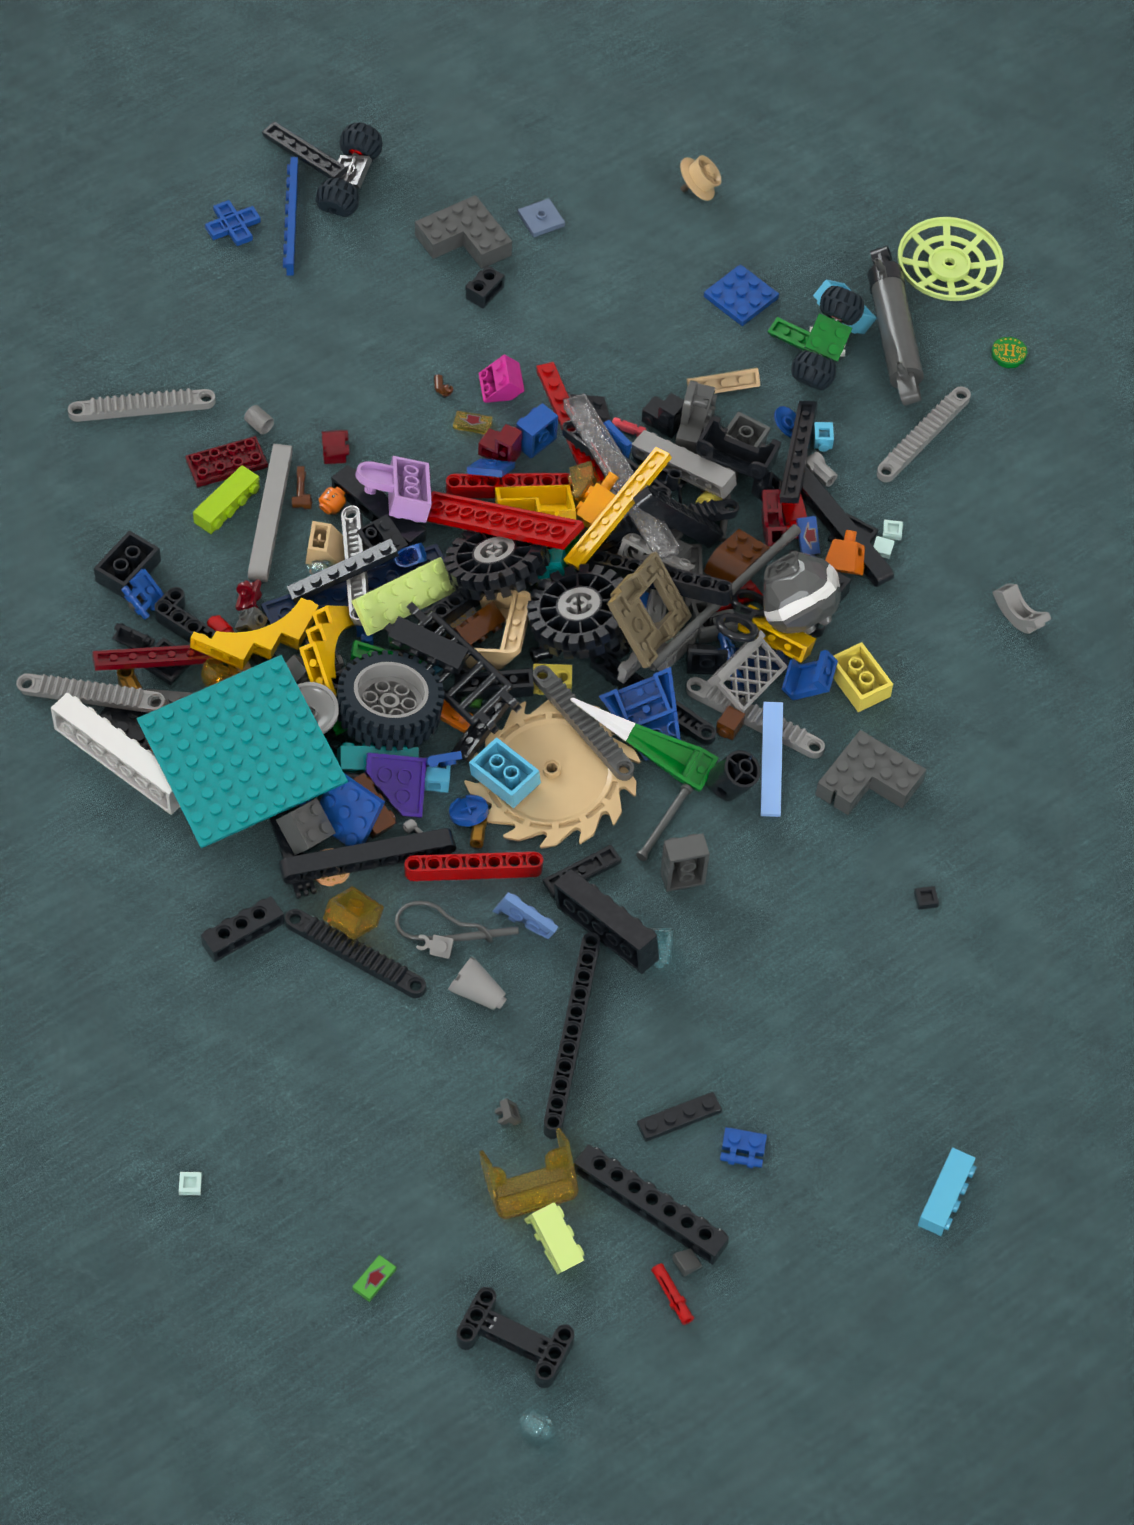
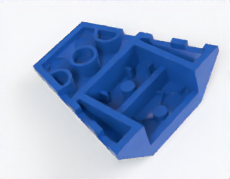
[599,667,681,761]

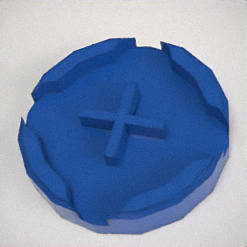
[449,795,489,827]

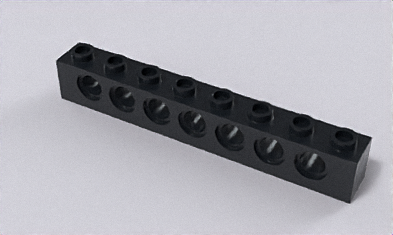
[573,1144,729,1265]

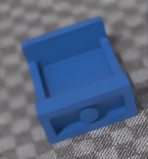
[782,650,838,700]

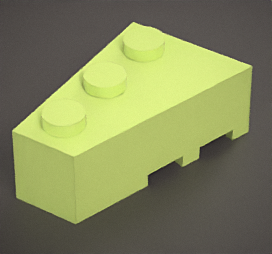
[524,1202,584,1274]

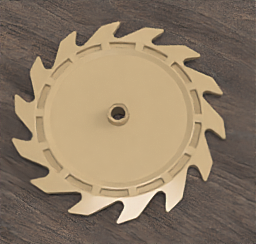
[464,699,640,849]

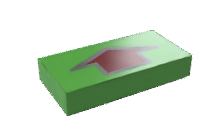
[352,1255,396,1302]

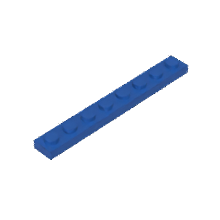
[283,157,298,276]

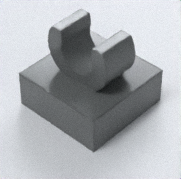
[495,1098,522,1126]

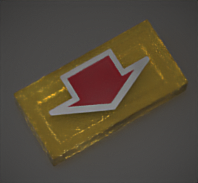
[453,411,493,434]

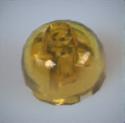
[201,658,240,687]

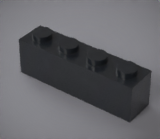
[454,669,534,702]

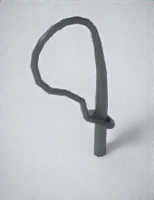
[395,901,519,943]

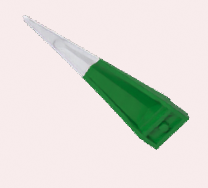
[570,698,719,792]

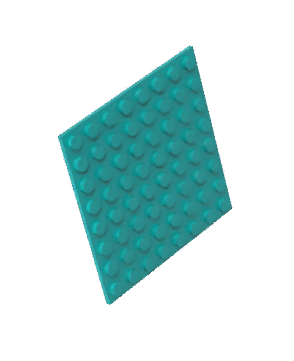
[136,655,348,848]

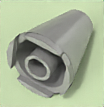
[448,957,507,1010]

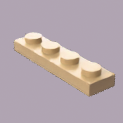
[687,368,760,394]

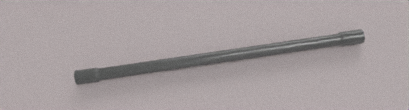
[649,524,801,671]

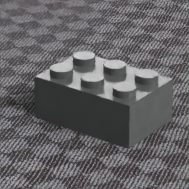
[660,833,710,892]

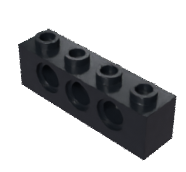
[201,896,285,962]

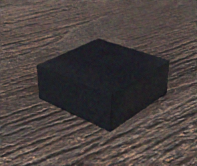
[914,886,939,910]

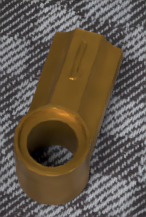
[117,668,142,689]

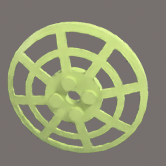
[897,217,1003,301]

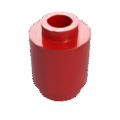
[207,615,235,633]

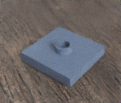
[518,198,565,238]

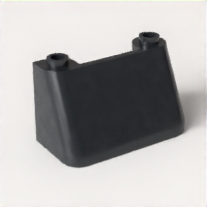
[696,415,781,479]

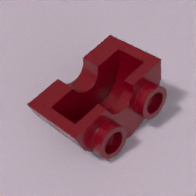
[322,430,349,464]

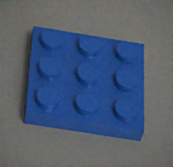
[703,264,779,326]
[320,773,385,846]

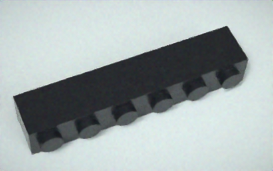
[331,465,426,547]

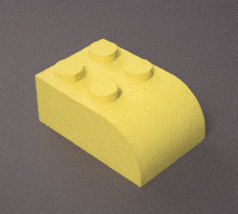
[833,642,893,712]

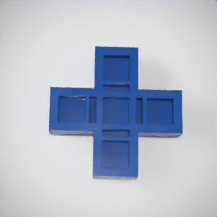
[205,200,261,246]

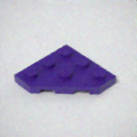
[365,753,427,818]

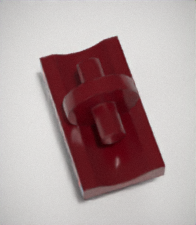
[236,579,262,611]

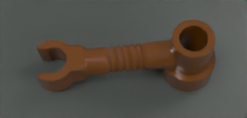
[292,466,312,509]

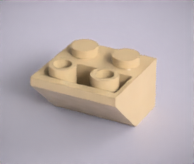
[305,521,345,567]

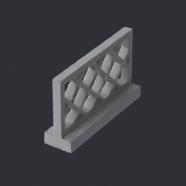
[707,630,788,712]

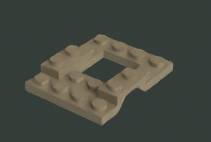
[607,552,692,668]

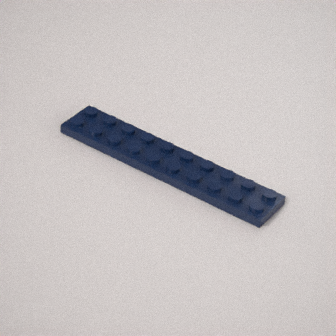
[261,544,444,625]

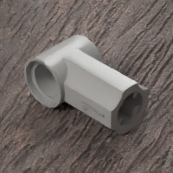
[806,451,838,487]

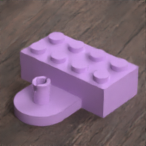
[355,456,432,523]

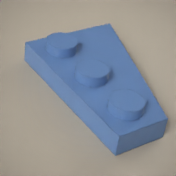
[492,892,558,939]

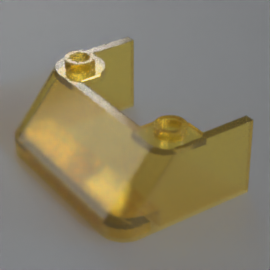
[479,1128,578,1219]

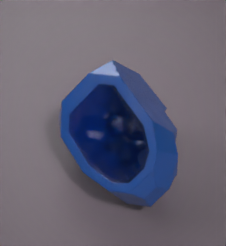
[393,543,427,567]

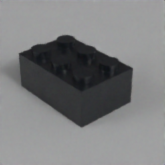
[94,530,161,599]

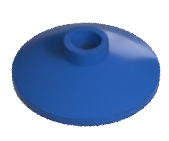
[774,406,796,438]

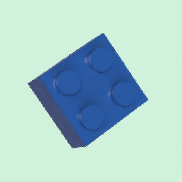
[516,403,558,459]

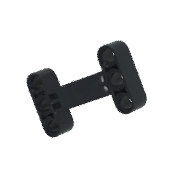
[456,1287,575,1388]

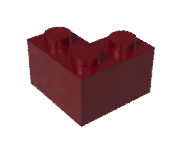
[478,424,522,462]

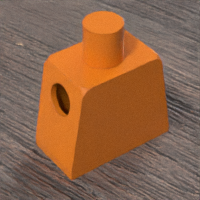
[825,530,865,576]

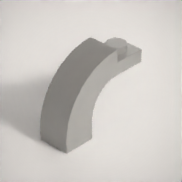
[992,584,1051,634]

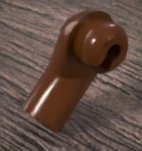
[434,374,453,397]

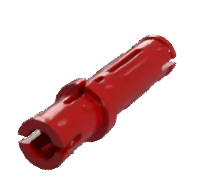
[651,1263,694,1325]

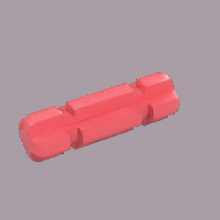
[612,417,647,436]

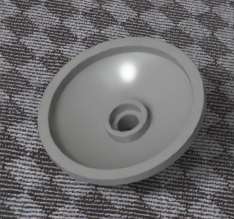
[297,682,339,734]

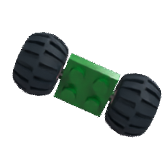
[791,286,864,390]

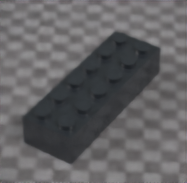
[554,869,659,974]

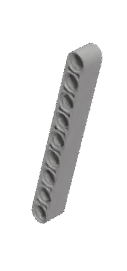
[248,444,293,582]

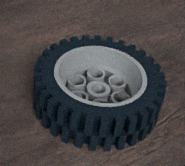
[336,650,444,751]

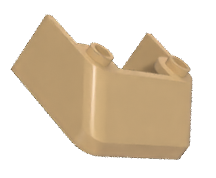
[466,590,531,670]

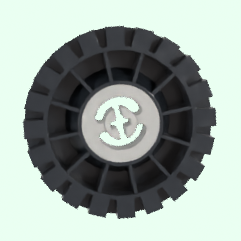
[444,530,550,601]
[527,564,625,659]

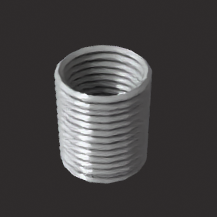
[244,405,274,434]

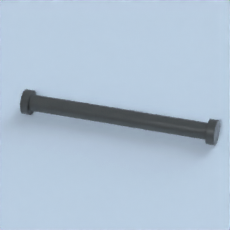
[636,784,693,861]

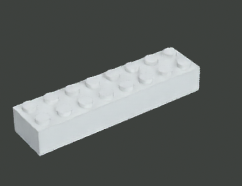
[51,693,180,815]

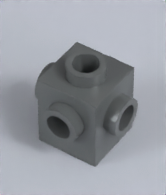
[235,607,268,632]

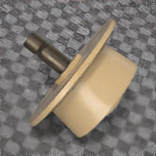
[680,155,721,201]

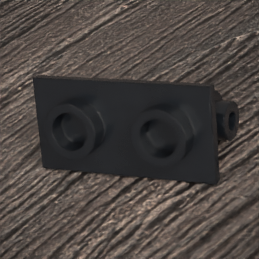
[112,623,155,649]

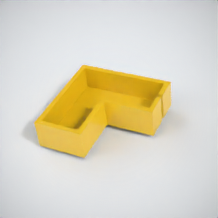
[495,485,576,520]

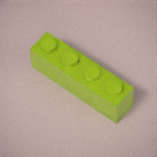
[193,465,260,534]

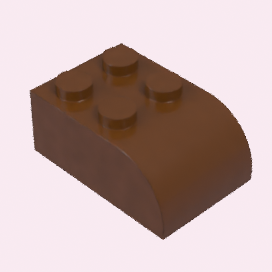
[704,529,770,583]

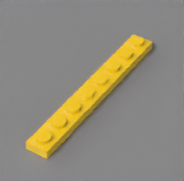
[563,447,672,570]

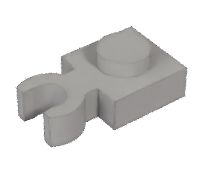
[416,935,454,959]

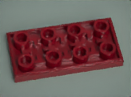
[185,436,268,488]

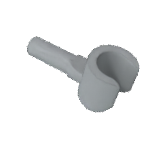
[403,819,423,834]

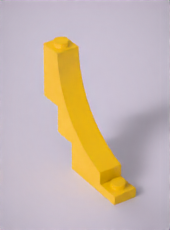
[190,598,319,670]
[299,605,355,696]

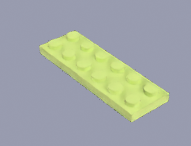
[351,557,455,636]

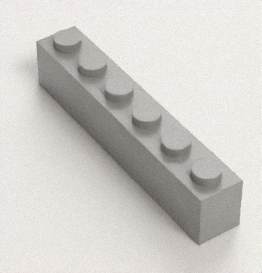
[632,430,737,499]

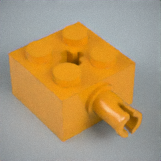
[576,472,619,529]

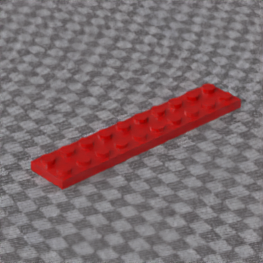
[427,491,584,550]

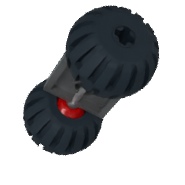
[316,122,383,217]

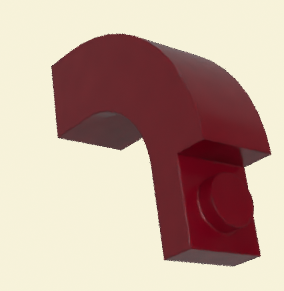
[761,489,787,546]

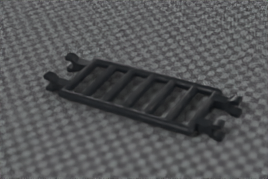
[384,602,522,734]

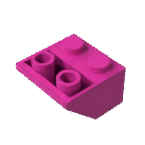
[478,354,525,403]

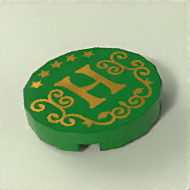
[991,337,1028,368]

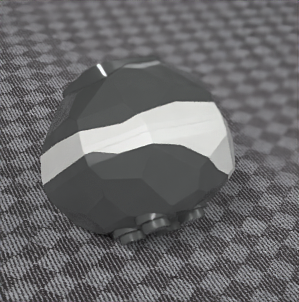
[763,551,841,634]

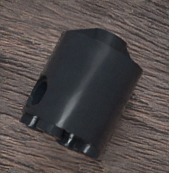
[707,750,760,802]

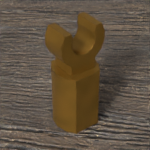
[470,818,487,848]

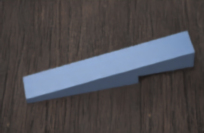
[761,702,783,817]

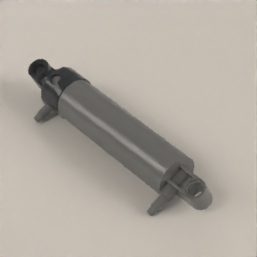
[867,245,924,406]

